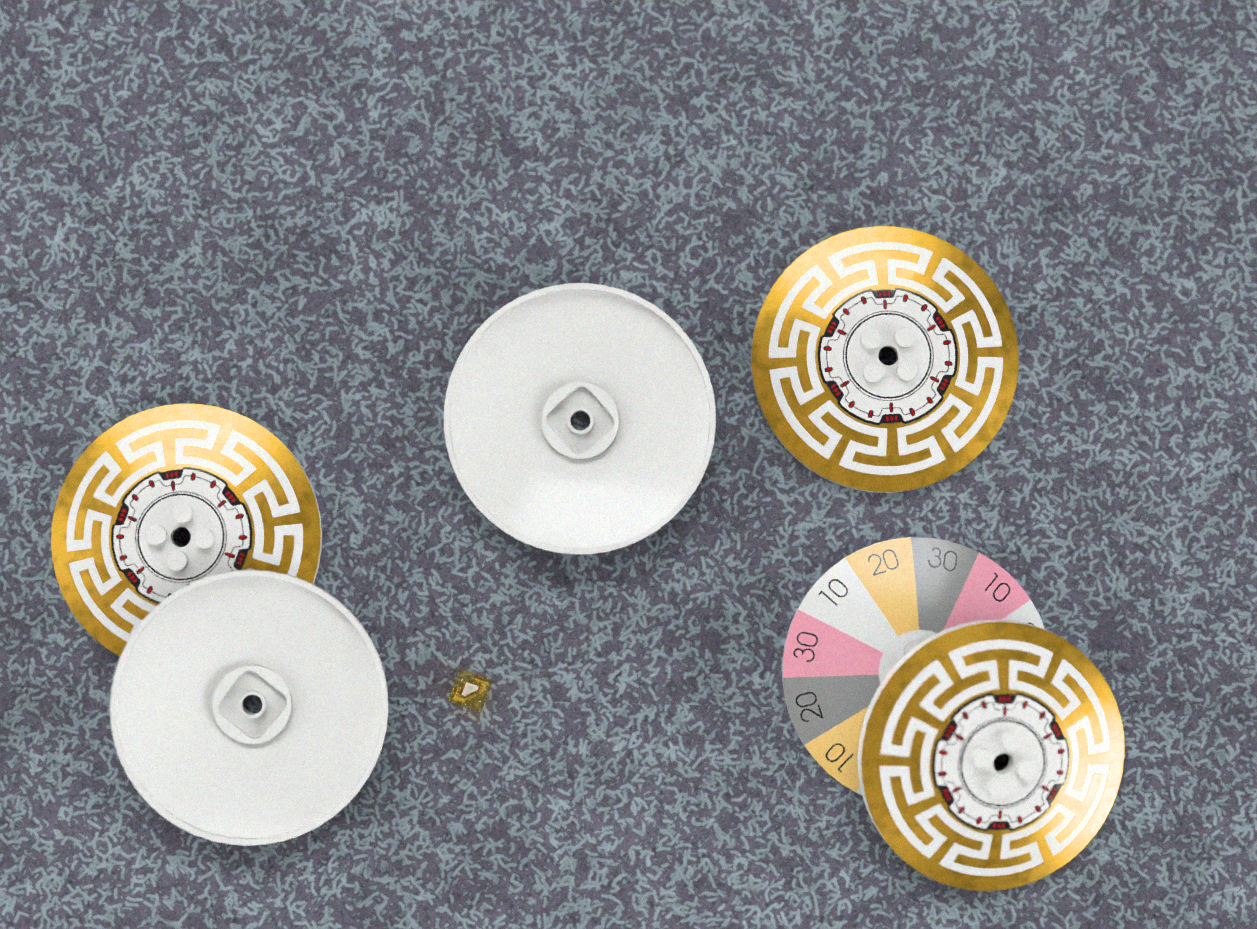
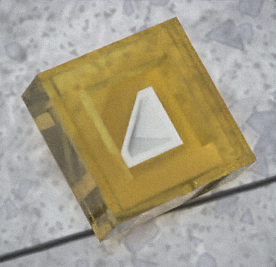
[448,669,493,713]

